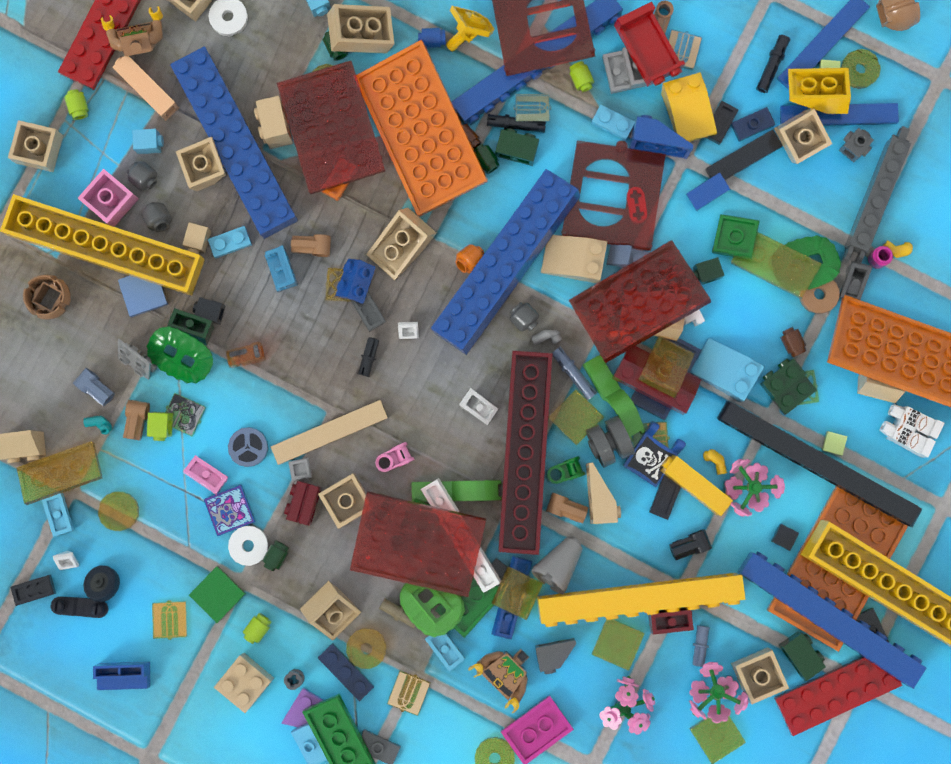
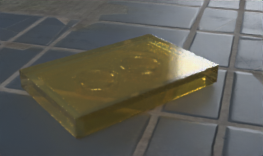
[638,336,694,398]

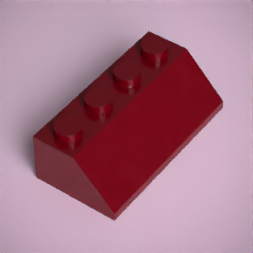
[612,343,701,415]

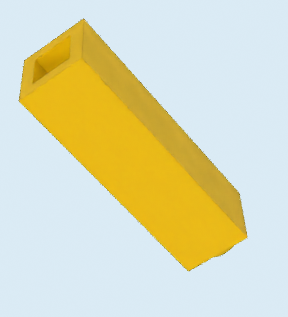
[661,455,733,516]

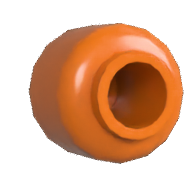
[456,244,485,273]

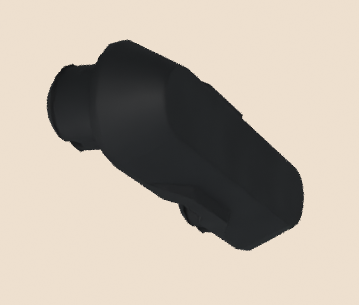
[50,596,109,618]

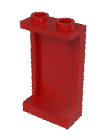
[614,1,685,87]

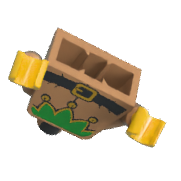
[101,6,163,56]
[468,649,529,713]

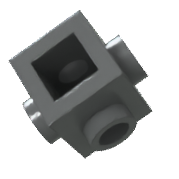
[839,128,874,162]

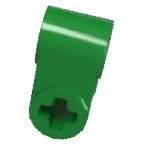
[546,456,586,484]

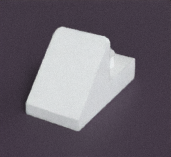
[459,388,498,425]

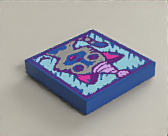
[204,485,256,536]

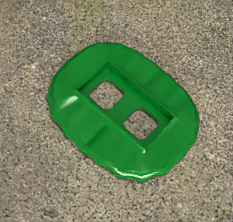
[771,235,841,292]
[146,326,213,384]

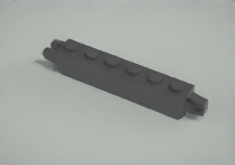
[843,126,911,263]

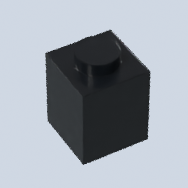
[193,297,226,325]

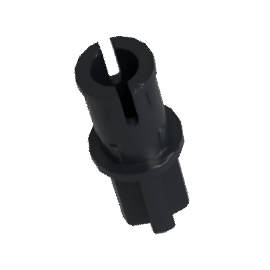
[357,337,379,377]

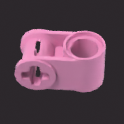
[375,442,415,473]

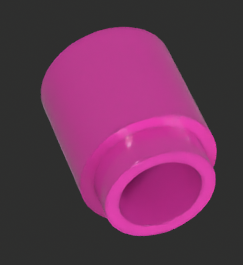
[868,246,893,269]

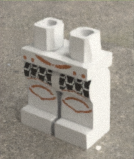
[879,404,945,458]

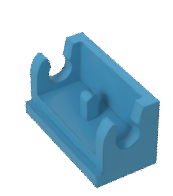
[265,245,298,292]

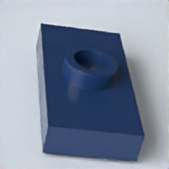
[731,107,775,142]

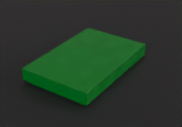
[435,572,503,638]

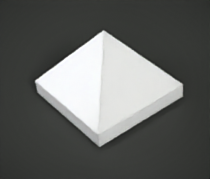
[398,321,419,339]
[53,551,79,570]

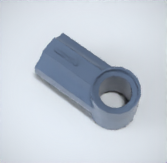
[73,368,115,406]

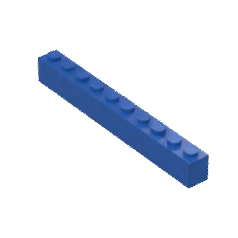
[452,0,623,125]
[737,551,927,689]

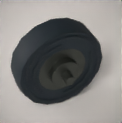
[83,565,120,602]

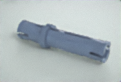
[552,346,597,401]

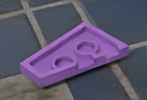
[281,687,354,727]

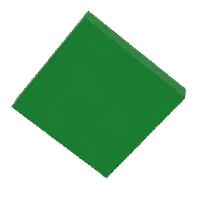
[712,214,760,260]
[189,566,246,623]

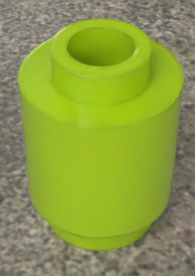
[569,61,595,92]
[64,89,89,120]
[243,613,272,644]

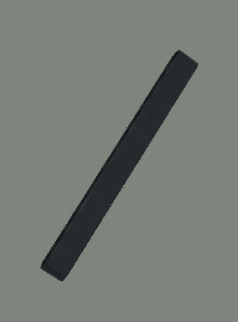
[717,401,922,528]

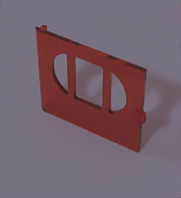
[492,0,596,76]
[561,140,666,251]

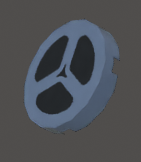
[228,427,268,467]

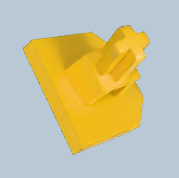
[446,6,495,52]

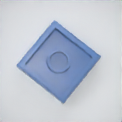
[118,276,168,317]

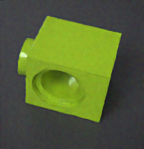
[147,412,173,441]

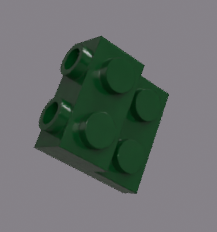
[760,358,817,415]

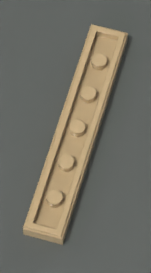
[271,400,388,465]

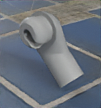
[531,330,562,345]

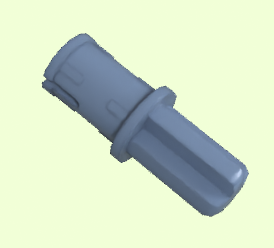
[693,625,710,667]

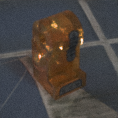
[226,341,266,368]

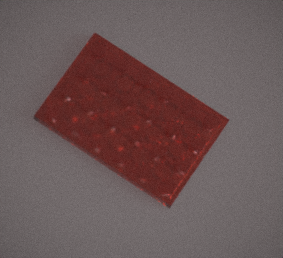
[277,60,386,195]
[569,240,711,363]
[350,491,486,597]

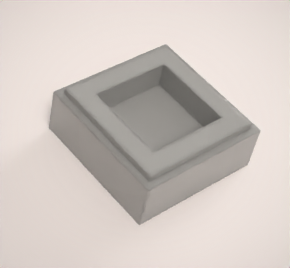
[288,458,312,481]

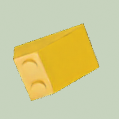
[788,68,851,114]
[661,72,717,142]

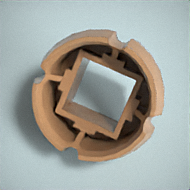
[876,0,920,31]
[23,274,71,320]

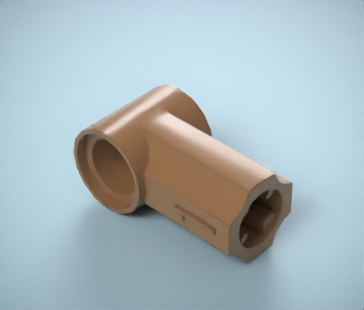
[654,0,674,34]
[291,234,331,257]
[123,400,150,441]
[546,492,589,523]

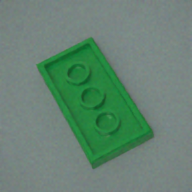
[302,694,376,764]

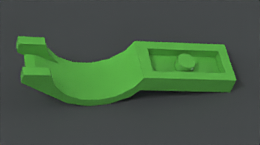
[582,355,645,440]
[412,480,501,502]

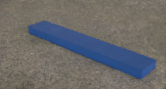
[777,0,870,90]
[780,103,899,126]

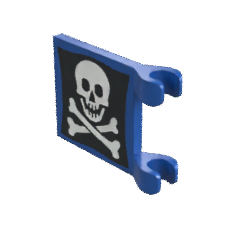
[623,421,686,487]

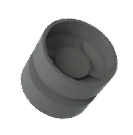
[586,416,635,468]

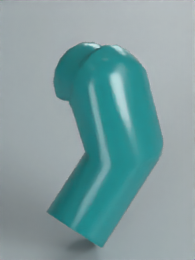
[83,415,112,435]

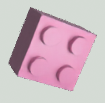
[78,169,139,227]

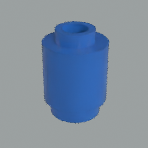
[418,28,446,48]

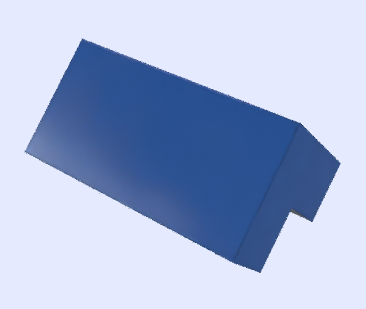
[93,662,150,690]

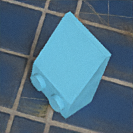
[690,338,764,402]

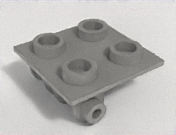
[118,339,158,380]

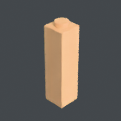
[113,56,179,121]

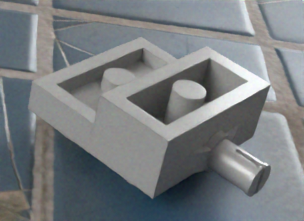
[602,47,647,94]

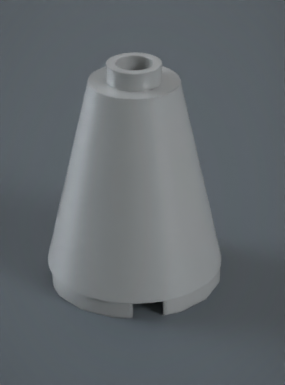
[531,537,583,594]

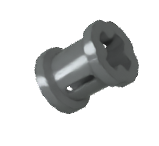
[284,669,305,690]

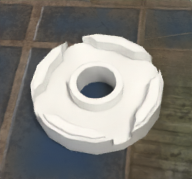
[208,0,248,37]
[228,526,269,566]

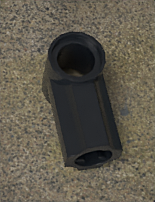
[669,529,712,560]

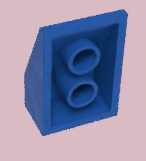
[629,115,693,159]

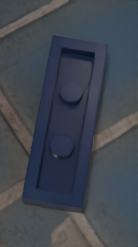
[318,643,374,702]

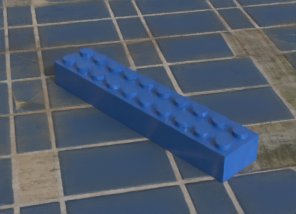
[170,46,298,239]
[431,169,580,355]

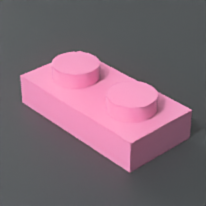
[183,455,228,495]

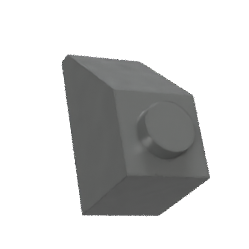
[535,638,576,674]

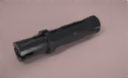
[756,35,791,93]
[486,114,546,133]

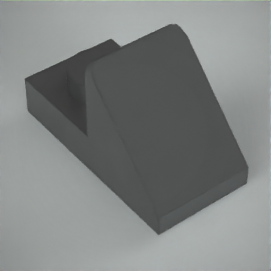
[840,261,872,300]

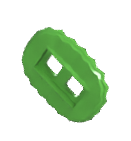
[400,570,465,637]

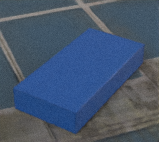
[686,173,731,211]

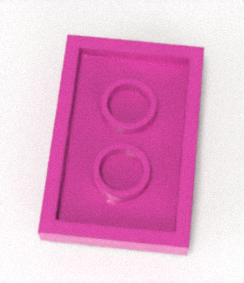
[501,695,574,764]

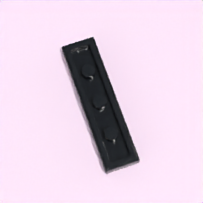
[705,129,783,180]

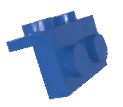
[335,259,376,304]

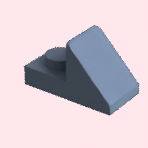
[607,245,650,273]

